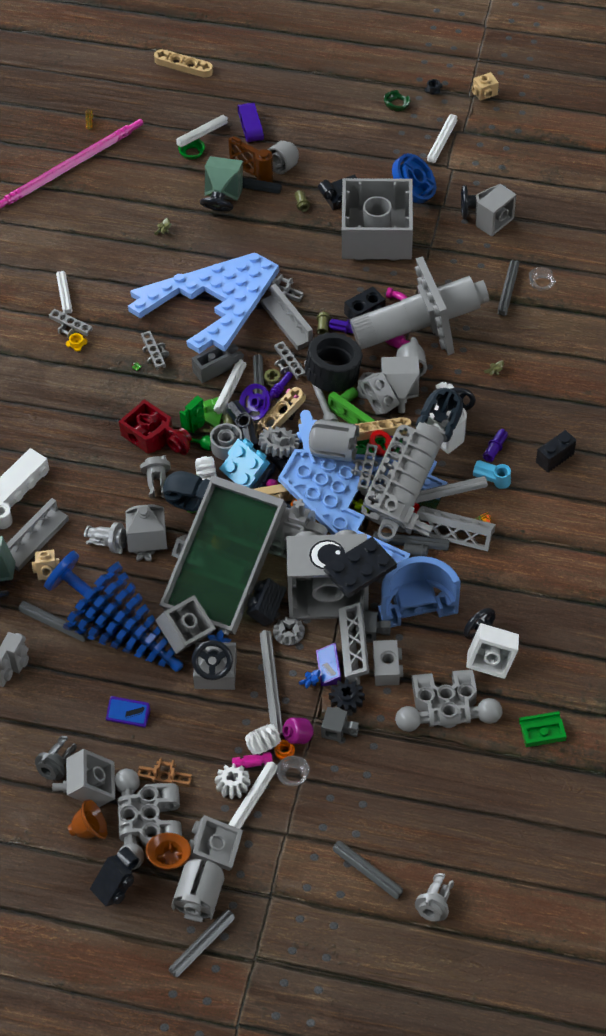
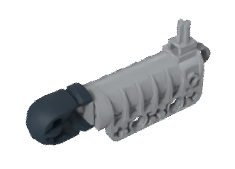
[361,388,463,542]
[163,471,328,559]

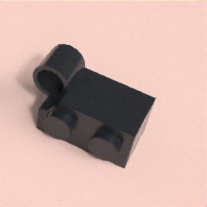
[318,175,358,210]
[90,847,139,907]

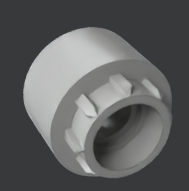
[267,140,299,174]
[210,423,242,460]

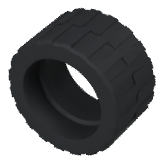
[304,333,363,392]

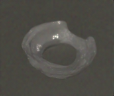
[529,267,556,291]
[277,756,310,787]

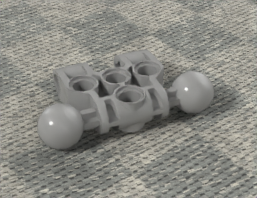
[395,669,503,732]
[115,768,182,870]

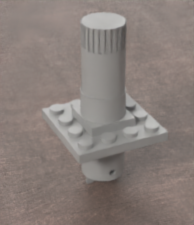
[350,256,490,355]

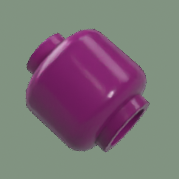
[282,717,314,744]

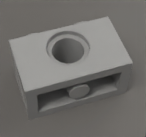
[373,640,403,686]

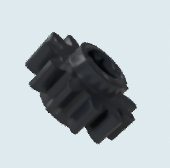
[329,679,365,714]

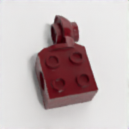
[118,399,192,455]

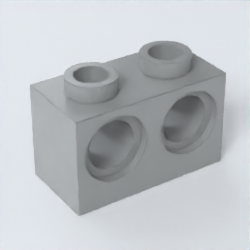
[359,372,400,414]

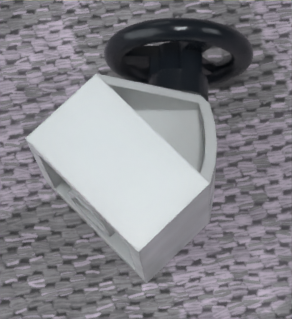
[427,388,476,454]
[464,608,519,679]

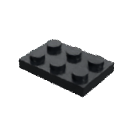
[324,536,397,598]

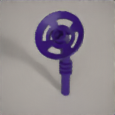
[239,372,293,421]

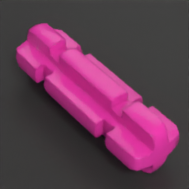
[232,752,273,768]

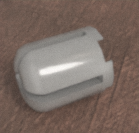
[309,419,360,462]
[171,859,224,922]

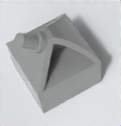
[381,356,420,413]
[125,504,167,552]
[155,595,216,654]
[52,749,115,807]

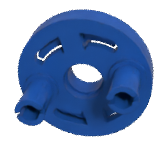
[392,153,436,204]

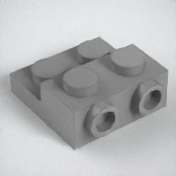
[0,632,29,687]
[189,815,243,871]

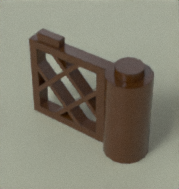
[228,136,273,182]

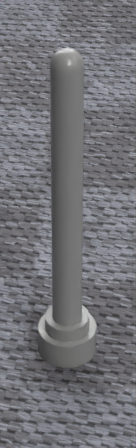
[304,360,339,422]

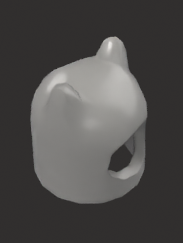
[396,337,427,377]

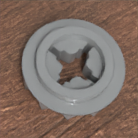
[273,616,305,645]

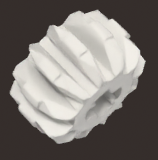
[195,456,217,480]
[245,724,281,755]
[215,763,251,800]

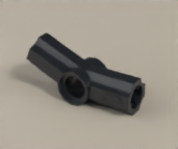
[225,400,259,450]

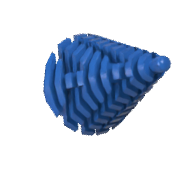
[44,550,183,672]

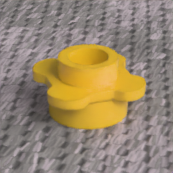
[66,333,87,351]

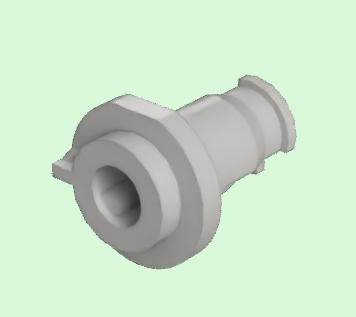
[140,455,171,499]
[84,522,127,554]
[415,873,454,921]

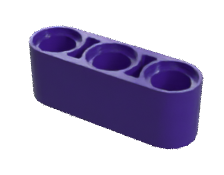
[237,102,264,143]

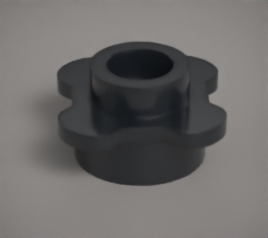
[424,79,443,95]

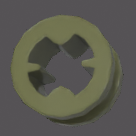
[264,369,281,387]

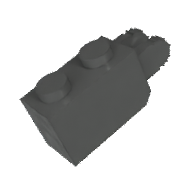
[191,344,244,383]

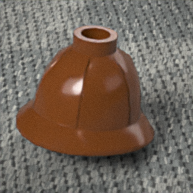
[68,799,108,839]
[145,833,191,871]

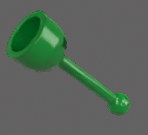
[191,435,211,451]

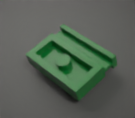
[179,395,205,433]
[519,711,567,747]

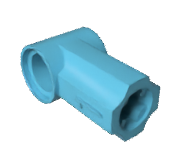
[473,460,511,489]

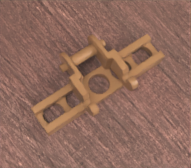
[137,758,192,787]

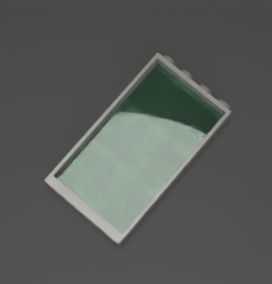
[159,475,287,636]

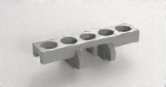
[267,274,304,302]
[49,309,93,338]
[141,331,169,370]
[274,341,306,380]
[351,444,378,491]

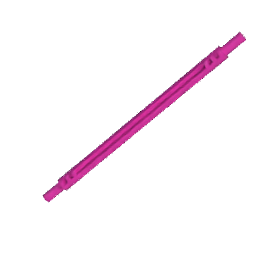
[0,119,144,208]

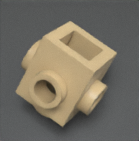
[472,72,499,101]
[32,549,60,580]

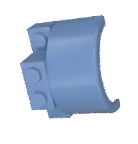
[378,556,461,627]

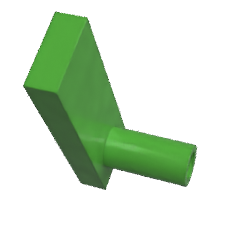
[328,387,375,424]

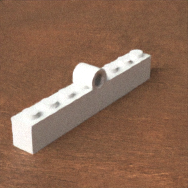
[0,448,49,529]

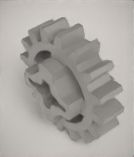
[258,426,300,458]

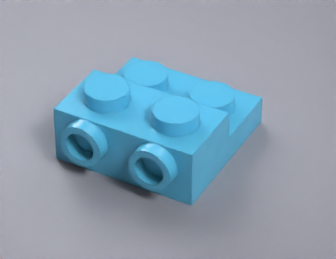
[219,438,270,488]

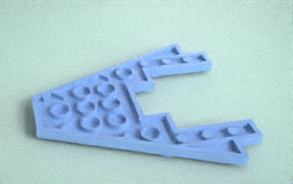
[128,252,279,354]
[278,449,448,563]

